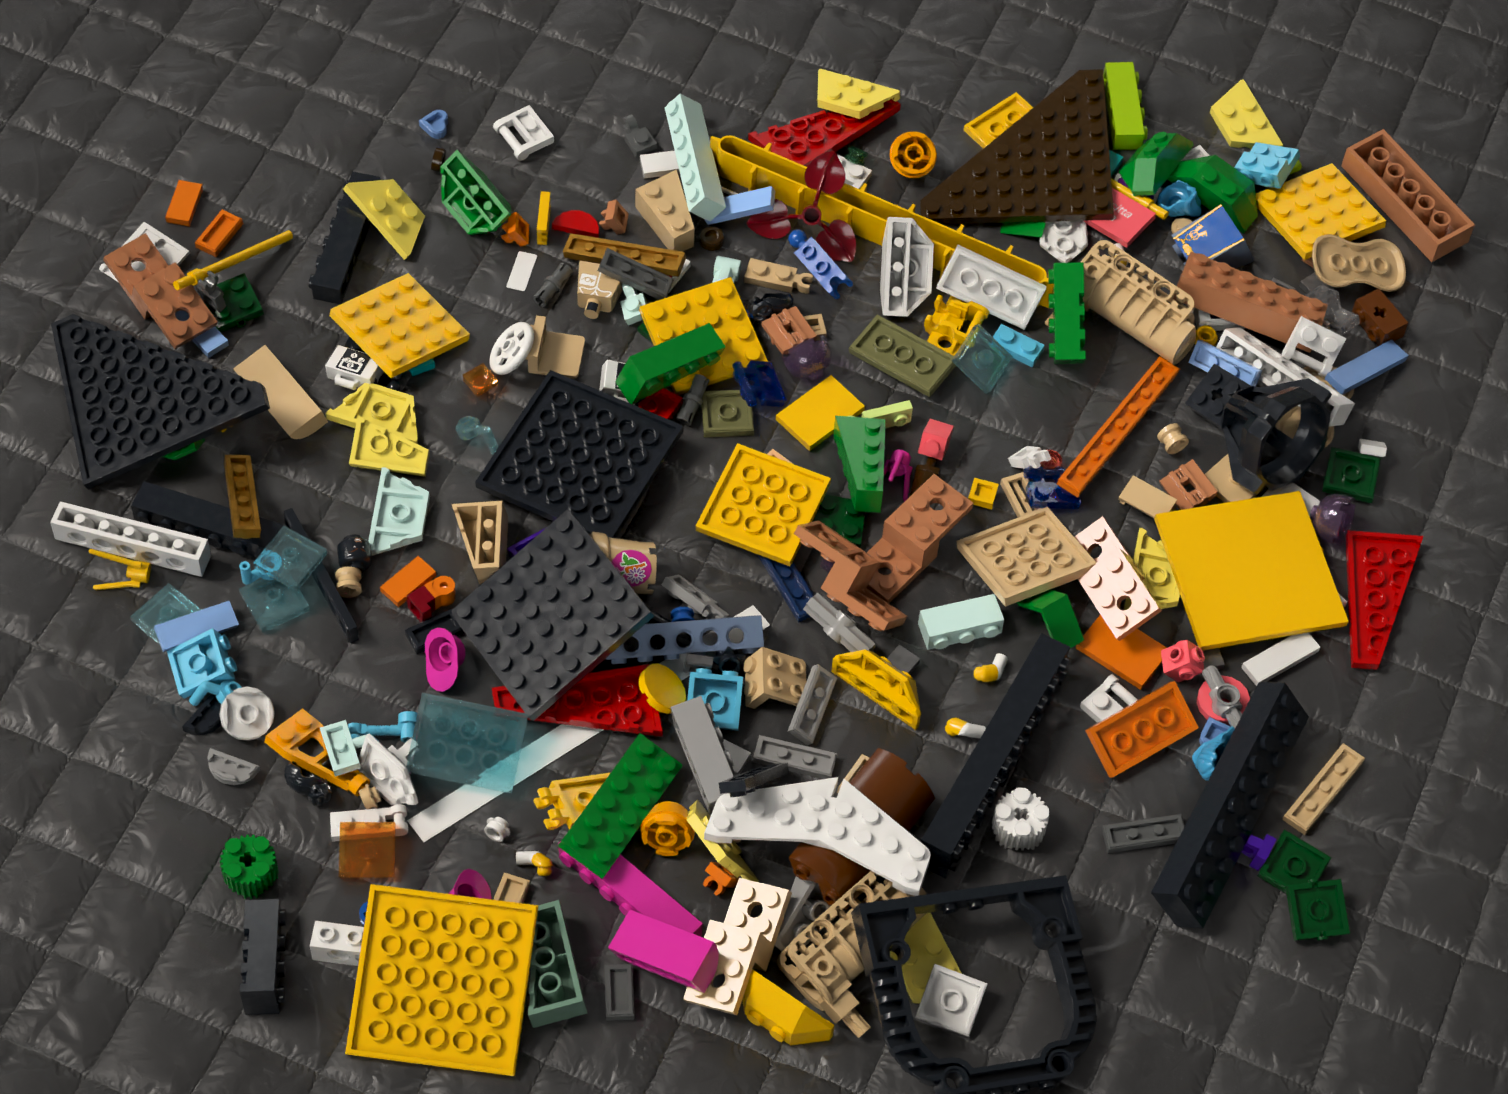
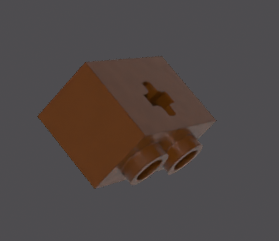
[1351,289,1408,346]

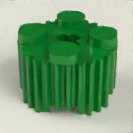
[220,835,279,899]

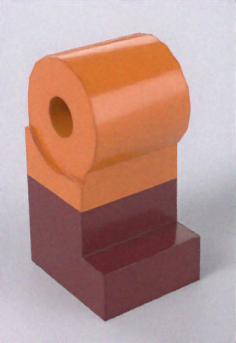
[407,576,456,623]

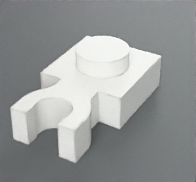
[1008,446,1051,470]

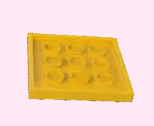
[1256,163,1386,260]
[330,273,470,378]
[639,277,768,395]
[695,443,831,566]

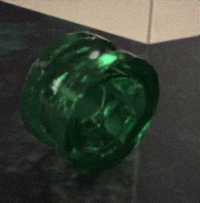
[844,146,868,166]

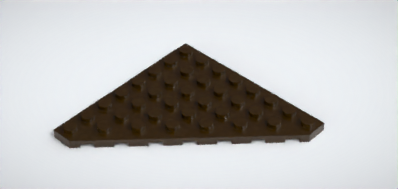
[920,69,1114,224]

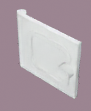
[99,222,190,282]

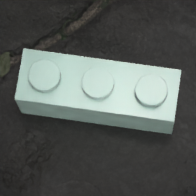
[918,594,1004,650]

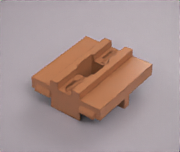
[761,306,817,355]
[1159,459,1218,510]

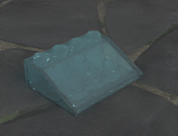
[406,693,528,794]

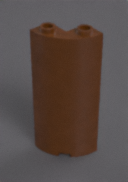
[789,748,935,909]

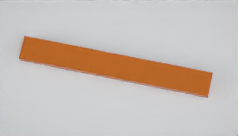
[1057,356,1180,498]

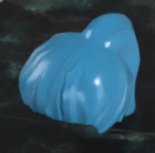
[1157,180,1202,217]
[1192,726,1235,782]

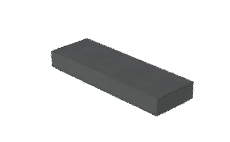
[597,248,674,300]
[1102,814,1185,853]

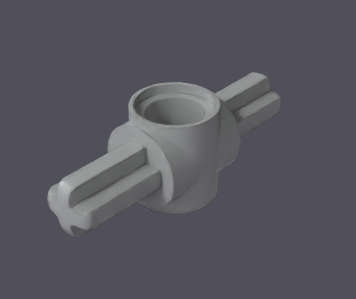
[1202,665,1243,728]

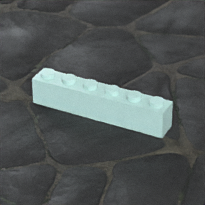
[665,94,726,222]

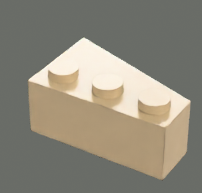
[635,170,695,252]
[451,501,508,585]

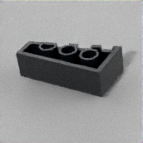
[240,899,286,1015]

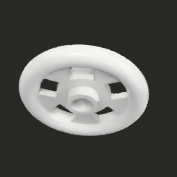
[489,322,534,375]

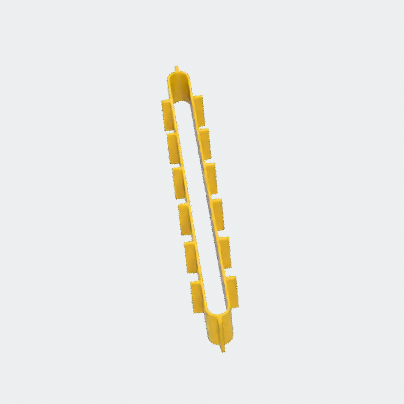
[710,135,1053,308]

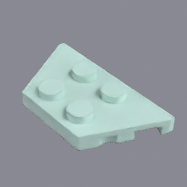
[368,467,430,556]

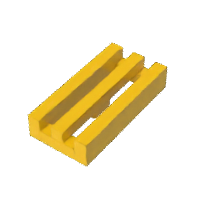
[537,191,551,245]

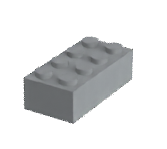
[671,696,738,816]

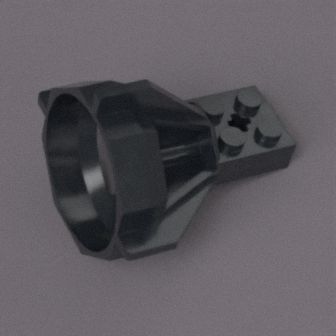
[1185,363,1332,495]

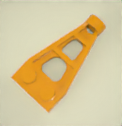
[264,708,371,796]

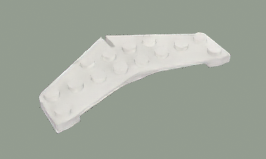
[704,777,930,896]

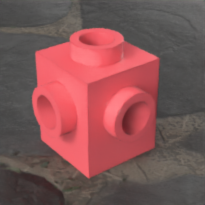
[1161,640,1205,683]

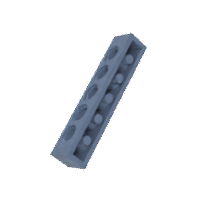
[606,615,764,664]

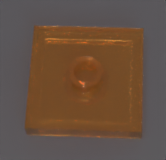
[339,822,396,878]

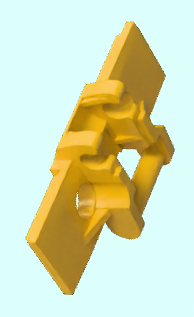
[924,295,990,357]

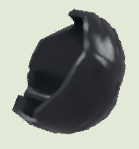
[748,293,794,323]
[284,761,332,806]

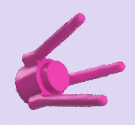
[884,450,913,501]

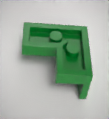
[1017,590,1084,648]

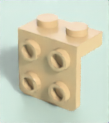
[525,315,585,379]
[743,647,807,709]

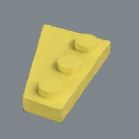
[349,415,430,476]

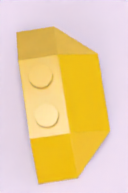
[831,649,921,730]
[742,969,834,1046]

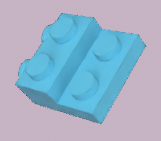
[1234,142,1300,189]
[167,628,237,699]
[687,668,743,731]

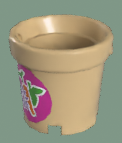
[590,532,657,595]

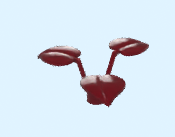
[747,151,856,262]

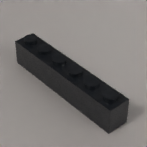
[309,171,381,304]
[131,481,289,559]

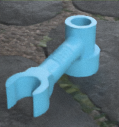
[348,711,420,743]

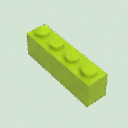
[1103,62,1148,150]

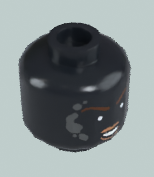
[337,534,372,574]

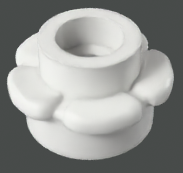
[484,817,510,842]

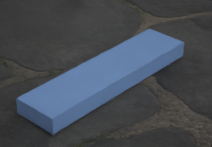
[1325,340,1409,395]

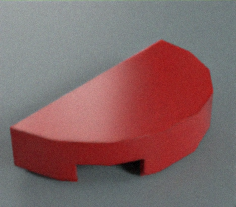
[552,210,599,238]

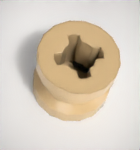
[1157,423,1189,454]
[335,567,362,598]

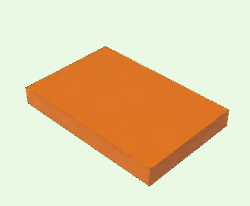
[1076,614,1167,690]

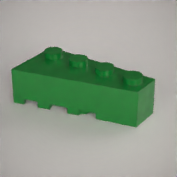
[1048,262,1086,364]
[615,323,726,404]
[833,416,886,513]

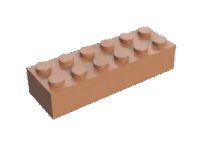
[1341,129,1475,262]
[1173,251,1328,353]

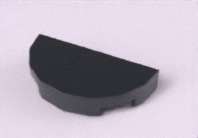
[182,694,222,735]

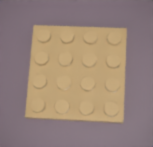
[957,507,1096,607]

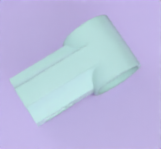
[712,256,742,284]

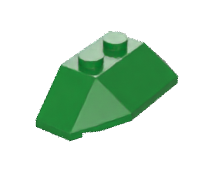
[1119,132,1194,196]
[440,150,512,235]
[1167,155,1258,234]

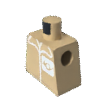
[577,261,623,319]

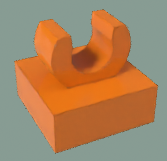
[501,212,529,247]
[703,862,739,896]

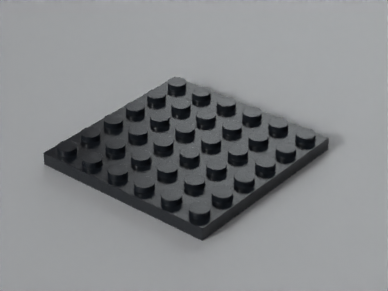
[475,370,684,538]
[451,509,654,721]

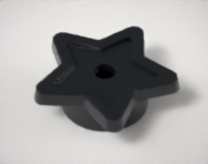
[713,646,746,675]

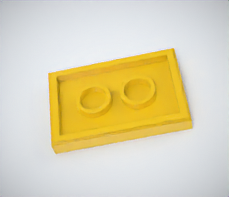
[964,92,1033,148]
[776,375,865,451]

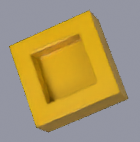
[968,478,999,510]

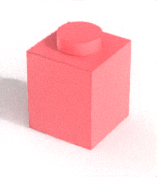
[918,419,954,460]

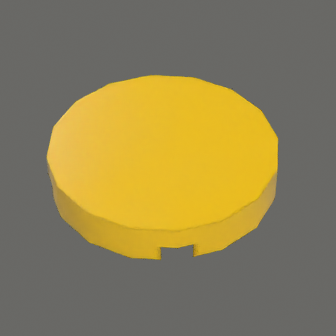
[639,664,686,714]

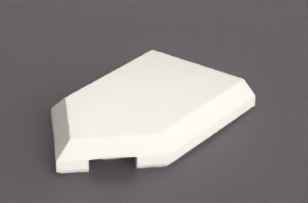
[1039,221,1088,263]
[358,733,418,805]

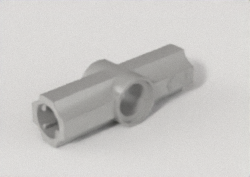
[803,593,877,652]

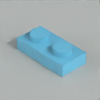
[989,324,1045,367]

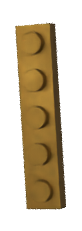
[563,233,686,277]
[224,455,261,539]

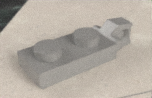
[661,574,729,619]

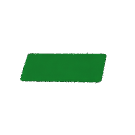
[1000,222,1046,237]

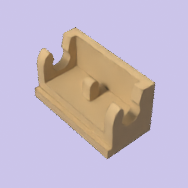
[1118,475,1177,518]

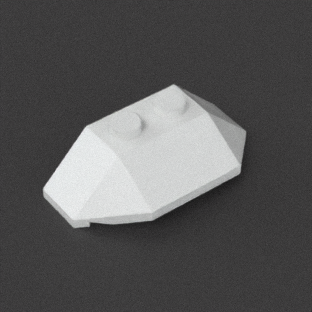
[880,217,934,316]

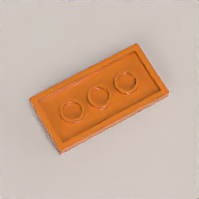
[1085,681,1199,778]

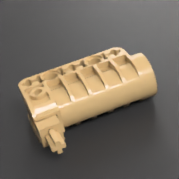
[1045,240,1196,365]
[777,871,927,1038]

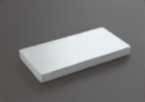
[936,245,1047,330]

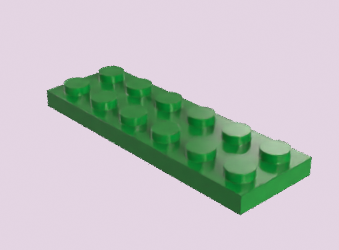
[558,733,683,879]

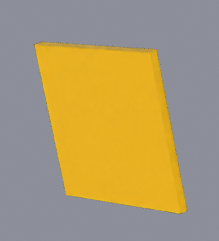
[1154,491,1349,651]
[345,884,539,1076]

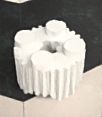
[992,788,1049,850]

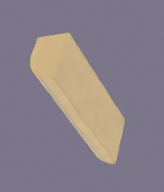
[233,345,328,439]

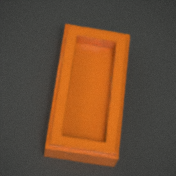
[165,180,203,227]
[195,209,243,257]
[380,556,436,607]

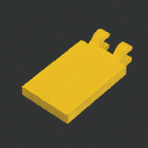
[533,772,611,830]

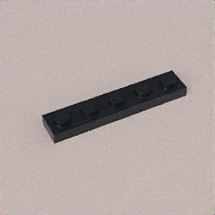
[719,763,789,797]

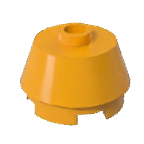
[890,132,937,178]
[640,801,695,856]

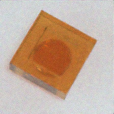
[463,363,498,397]

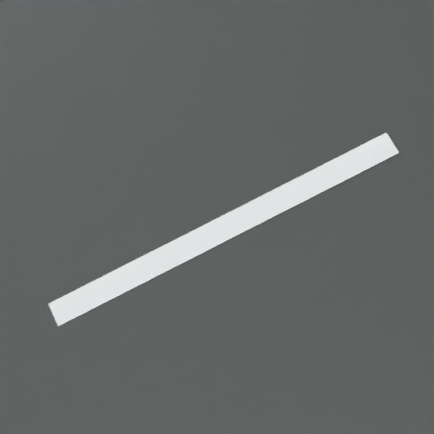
[407,605,770,842]

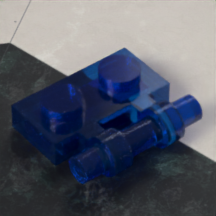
[732,361,787,407]
[1023,466,1081,509]

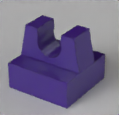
[1242,834,1277,871]

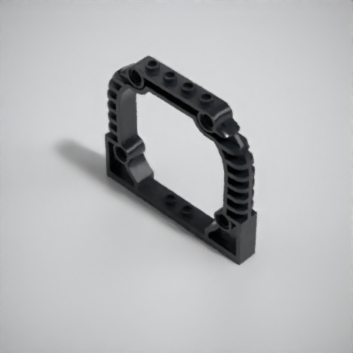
[851,875,1097,1094]

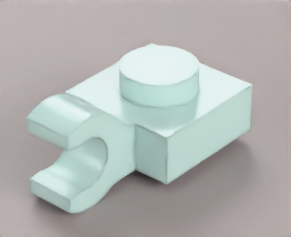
[620,283,647,326]

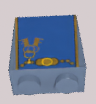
[1171,205,1254,268]

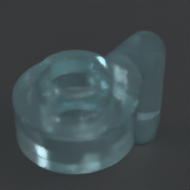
[455,416,499,455]

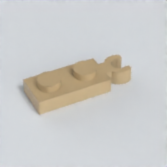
[744,258,813,294]

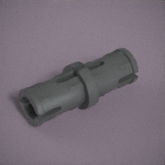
[533,263,573,307]
[676,374,710,426]

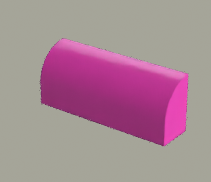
[608,910,719,993]

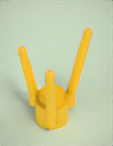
[88,549,151,590]

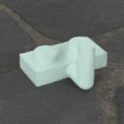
[320,720,367,777]

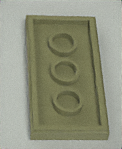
[849,314,958,397]

